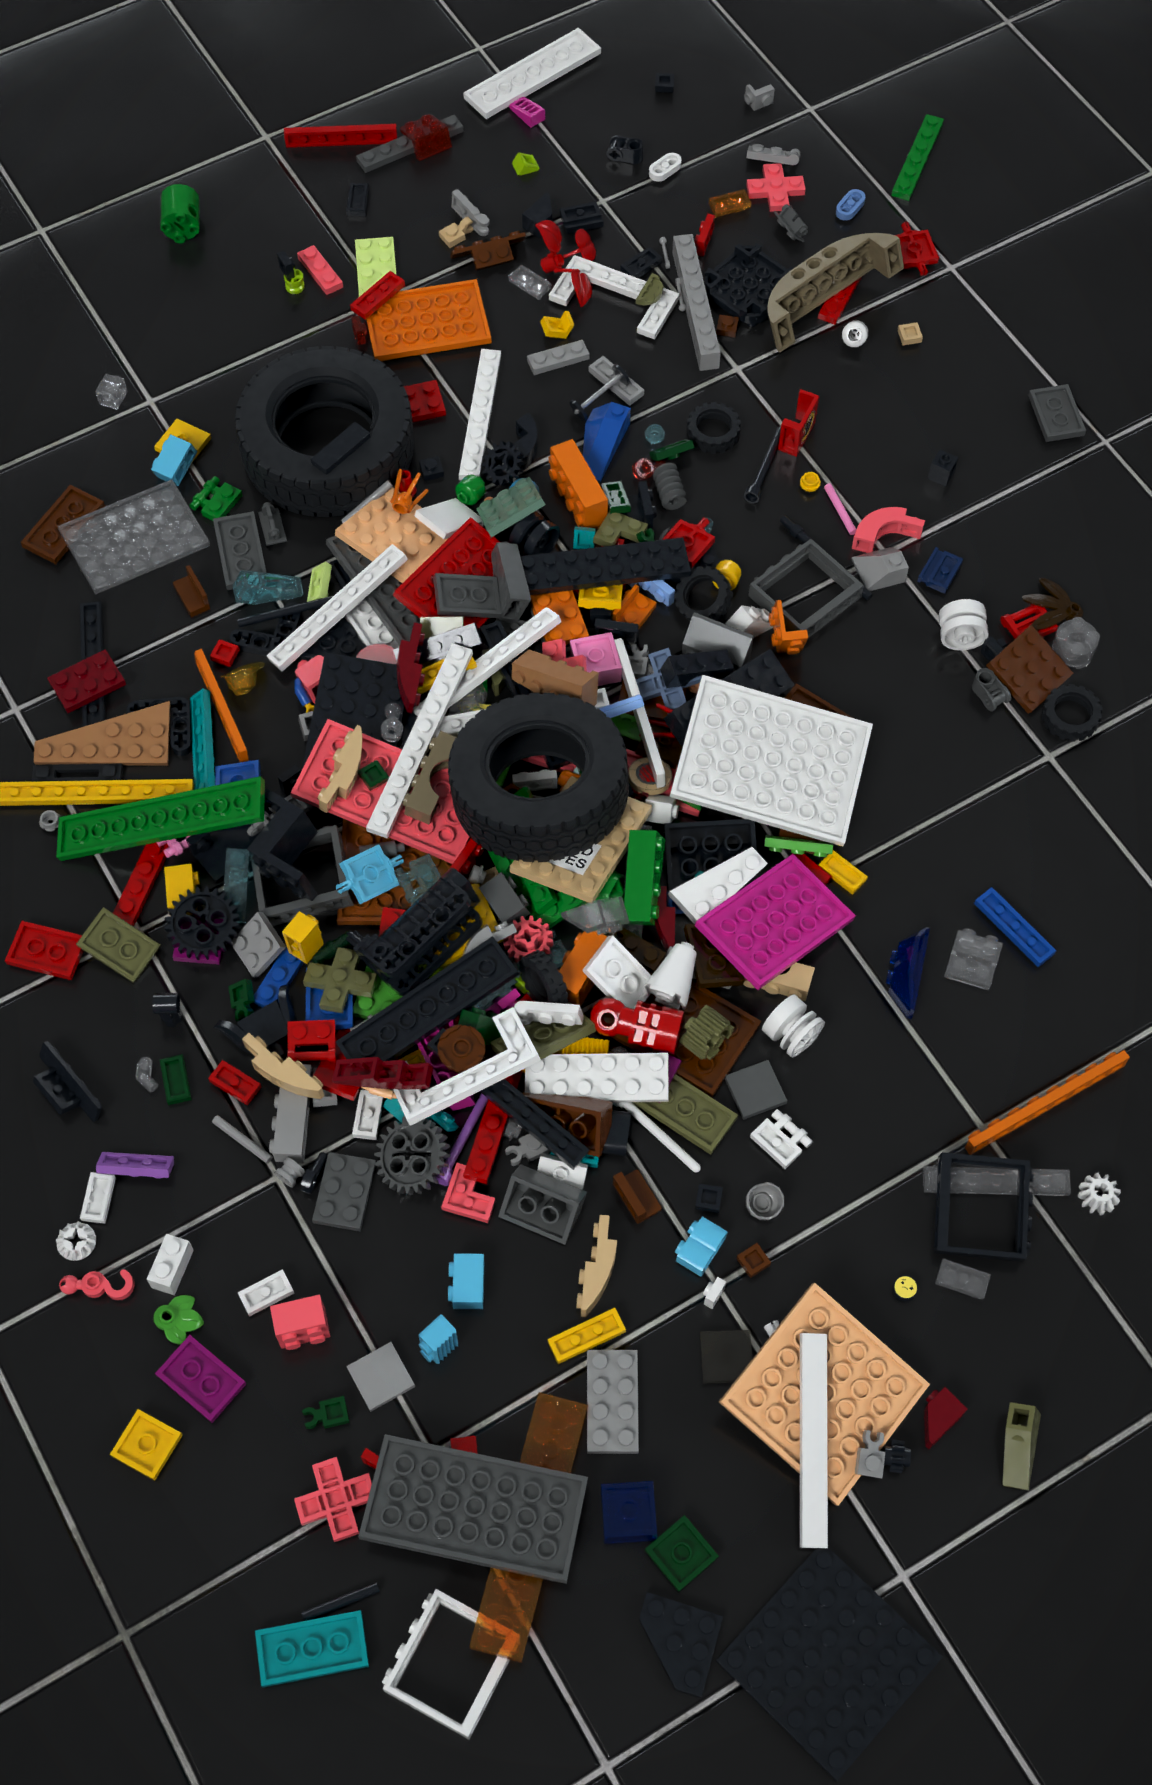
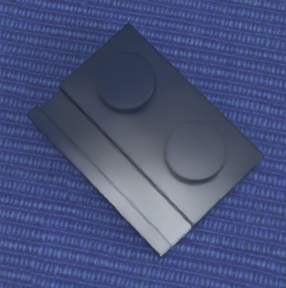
[917,547,963,594]

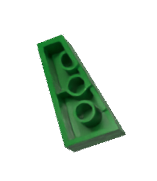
[623,830,665,925]

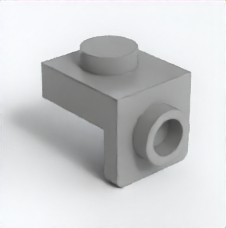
[744,84,775,111]

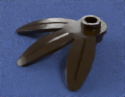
[1022,578,1083,631]

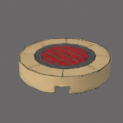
[628,757,672,795]

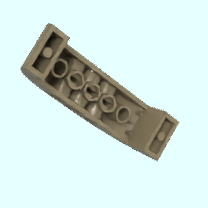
[768,233,904,352]

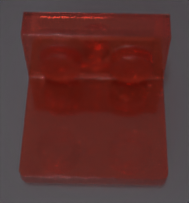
[399,114,452,161]

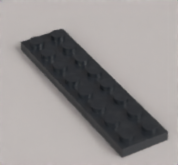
[520,537,691,595]
[336,936,519,1061]

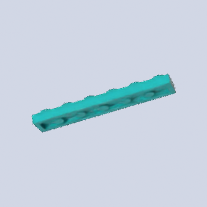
[190,688,215,790]

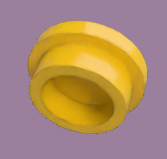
[800,472,821,492]

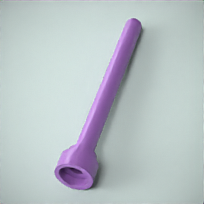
[436,1093,488,1186]

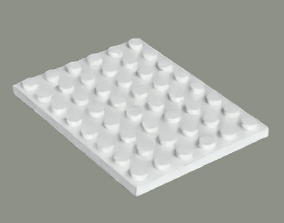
[669,675,873,847]

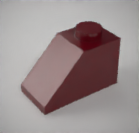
[924,1387,968,1449]

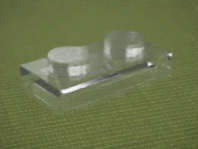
[509,265,551,300]
[935,1259,991,1300]

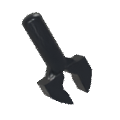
[301,1152,328,1194]

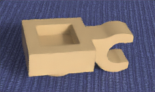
[439,217,474,248]

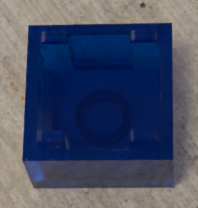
[601,1481,657,1544]

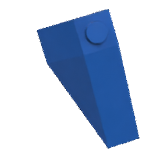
[583,402,631,483]

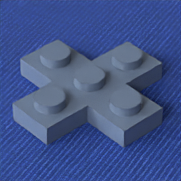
[636,648,701,714]

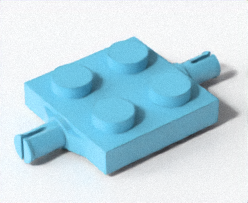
[336,844,404,904]

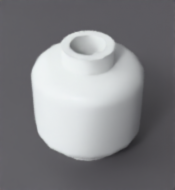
[842,320,868,347]

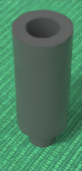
[359,840,405,858]

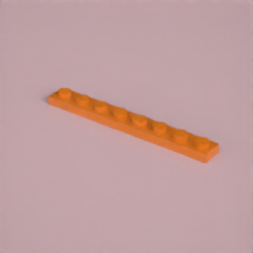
[965,1050,1130,1155]

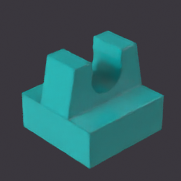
[573,526,596,549]

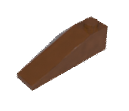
[522,1093,612,1157]

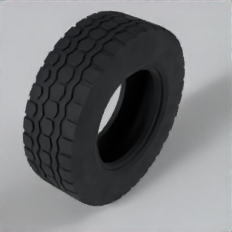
[448,693,629,862]

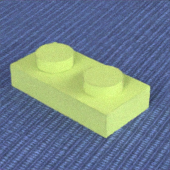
[307,561,332,602]

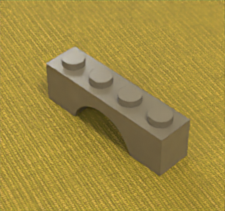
[402,730,457,824]

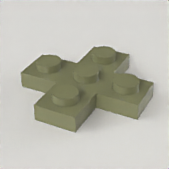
[303,947,377,1013]

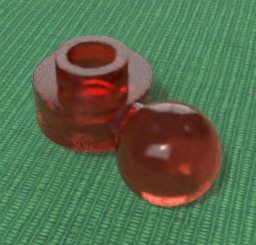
[632,458,666,480]

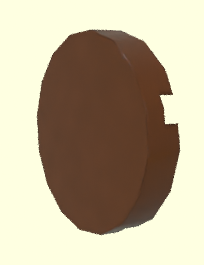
[438,1025,485,1073]

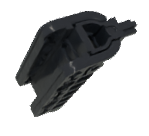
[346,868,483,996]

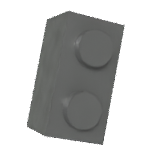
[479,872,531,923]

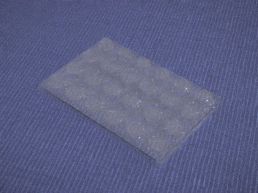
[58,479,210,594]

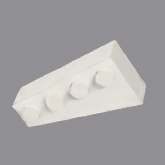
[667,847,768,924]

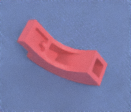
[852,507,925,553]

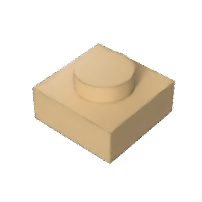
[897,322,923,345]

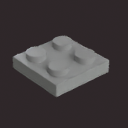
[232,912,286,977]

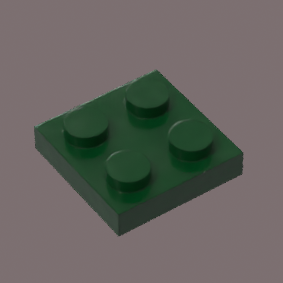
[645,1515,719,1592]

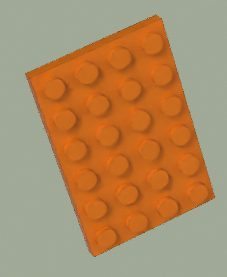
[366,279,492,361]

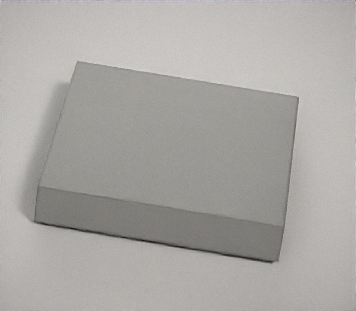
[346,1342,415,1412]

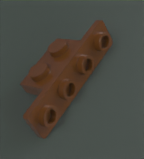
[450,231,526,271]

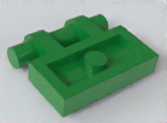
[189,476,243,521]

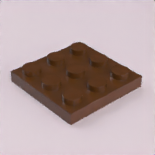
[986,625,1073,714]

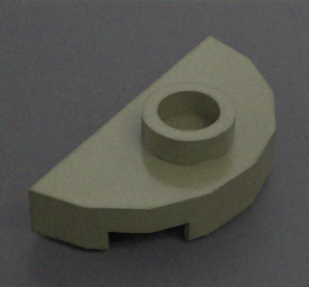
[636,273,664,306]

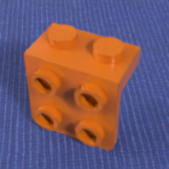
[769,600,808,654]

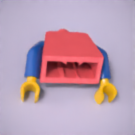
[294,655,324,713]

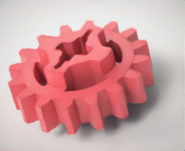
[503,915,554,963]

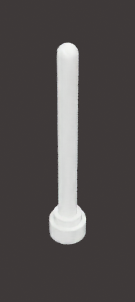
[612,1102,701,1173]

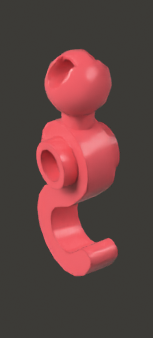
[59,1269,135,1300]

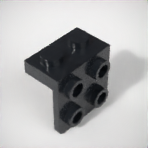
[608,481,657,529]

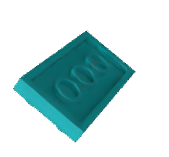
[255,1610,369,1687]

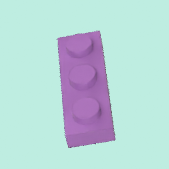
[96,1152,174,1178]

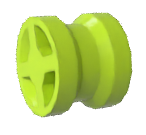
[284,269,305,294]

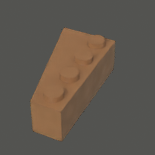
[512,650,599,706]

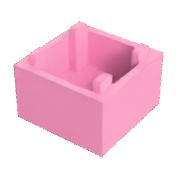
[570,632,622,686]

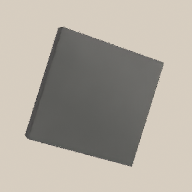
[725,1060,787,1120]

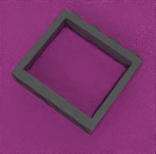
[749,539,864,638]
[250,825,354,926]

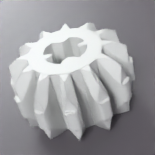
[1078,1173,1121,1215]

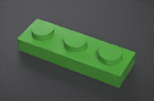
[764,835,833,857]

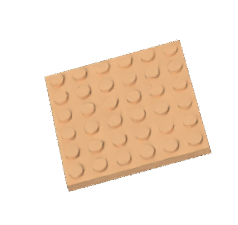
[719,1283,930,1506]

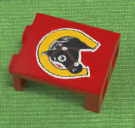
[778,389,819,457]

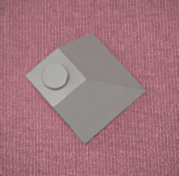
[851,547,909,591]

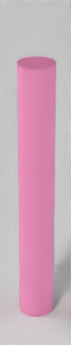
[824,483,856,535]

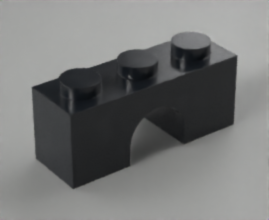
[660,649,734,688]

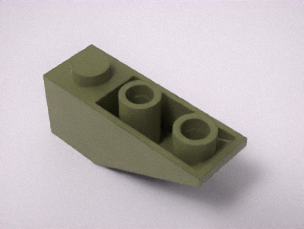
[1003,1402,1041,1491]

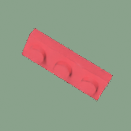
[297,245,343,295]

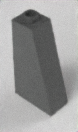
[491,542,531,621]

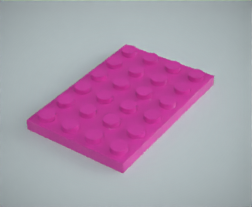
[695,854,856,990]

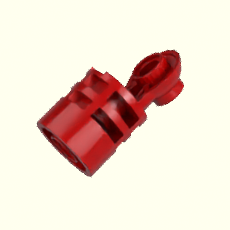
[590,998,685,1054]

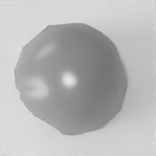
[746,1182,784,1220]

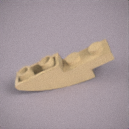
[317,725,362,813]
[242,1033,324,1099]
[576,1215,617,1317]

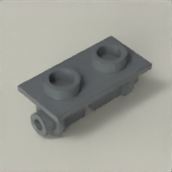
[774,204,808,242]
[258,502,287,546]

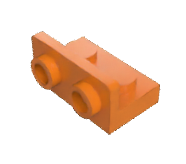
[611,584,657,629]

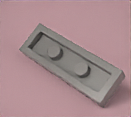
[527,340,590,375]
[589,356,644,406]

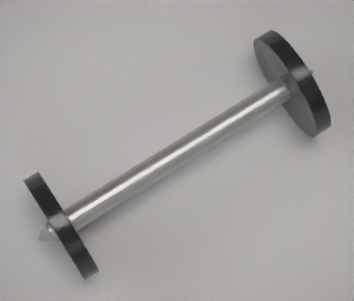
[569,364,631,421]

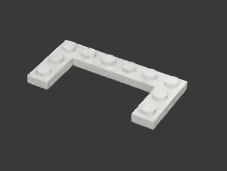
[549,255,679,340]
[393,1007,541,1126]

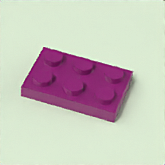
[155,1335,246,1423]

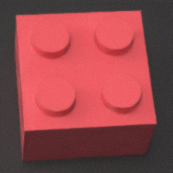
[270,1294,331,1350]

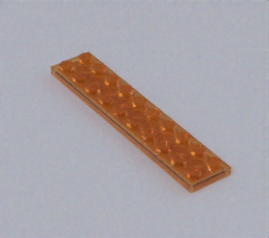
[470,1392,588,1663]

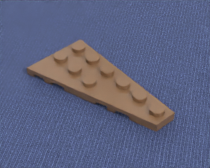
[34,701,171,766]

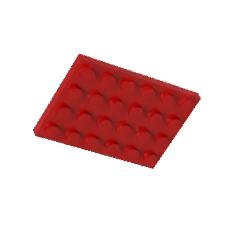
[393,517,500,630]

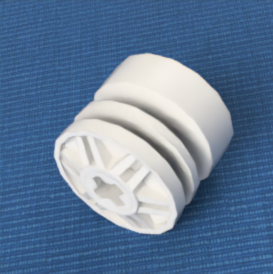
[762,994,825,1058]

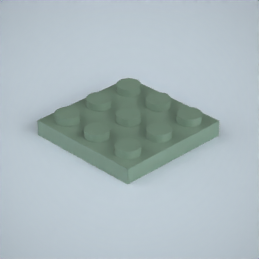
[476,477,546,538]

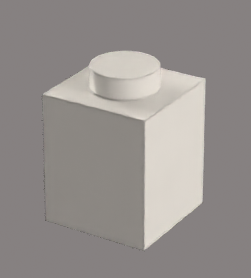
[645,794,679,824]

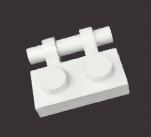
[750,1109,813,1169]

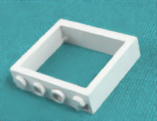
[382,1589,521,1739]

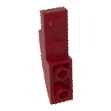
[397,622,425,713]

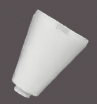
[643,942,697,1009]

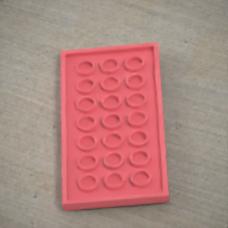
[291,719,470,864]

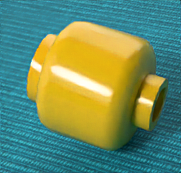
[712,560,741,590]

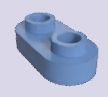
[836,189,865,220]

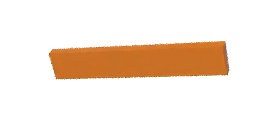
[194,649,249,762]

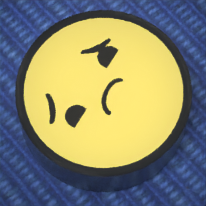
[892,1275,918,1302]

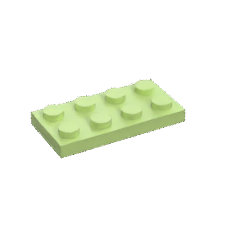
[355,237,396,297]

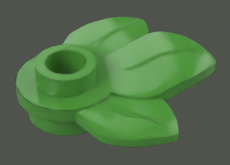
[153,1295,204,1344]

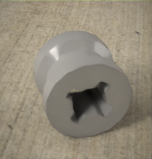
[274,1157,305,1188]

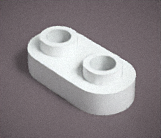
[649,153,681,182]

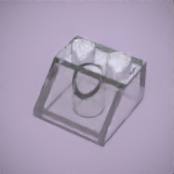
[561,897,630,935]

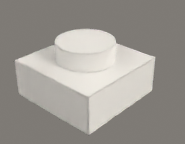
[703,1277,726,1309]

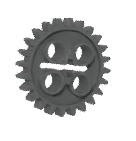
[374,1117,451,1195]

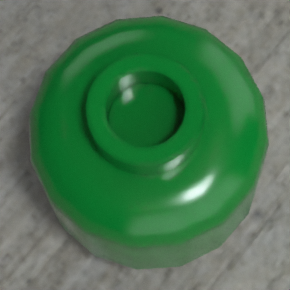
[455,474,486,505]

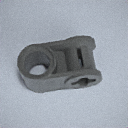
[972,668,1011,711]

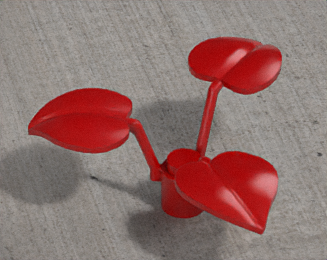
[535,220,596,307]

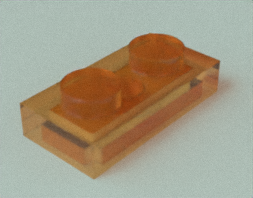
[709,189,751,217]

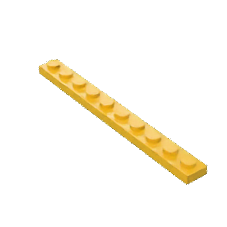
[0,779,194,806]

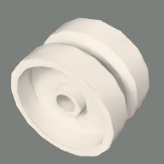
[938,599,989,650]

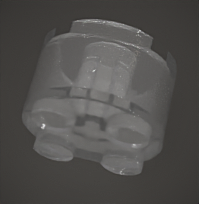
[1051,617,1100,669]

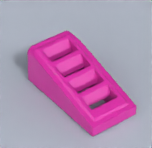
[508,97,545,128]

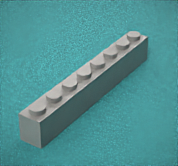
[672,234,721,371]

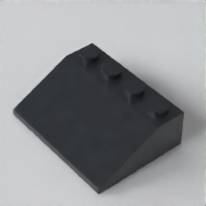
[663,819,758,891]

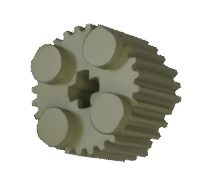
[679,1005,734,1060]

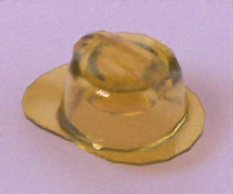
[221,662,265,696]

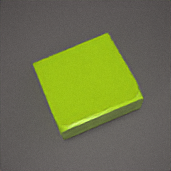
[512,153,540,176]

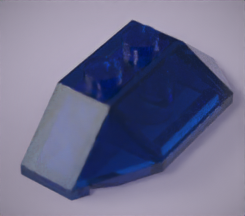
[886,927,930,1019]

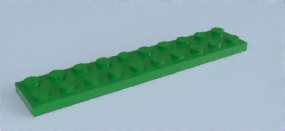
[56,776,265,861]

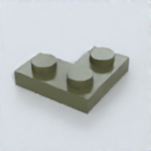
[593,512,648,546]

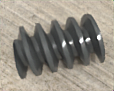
[653,463,687,510]

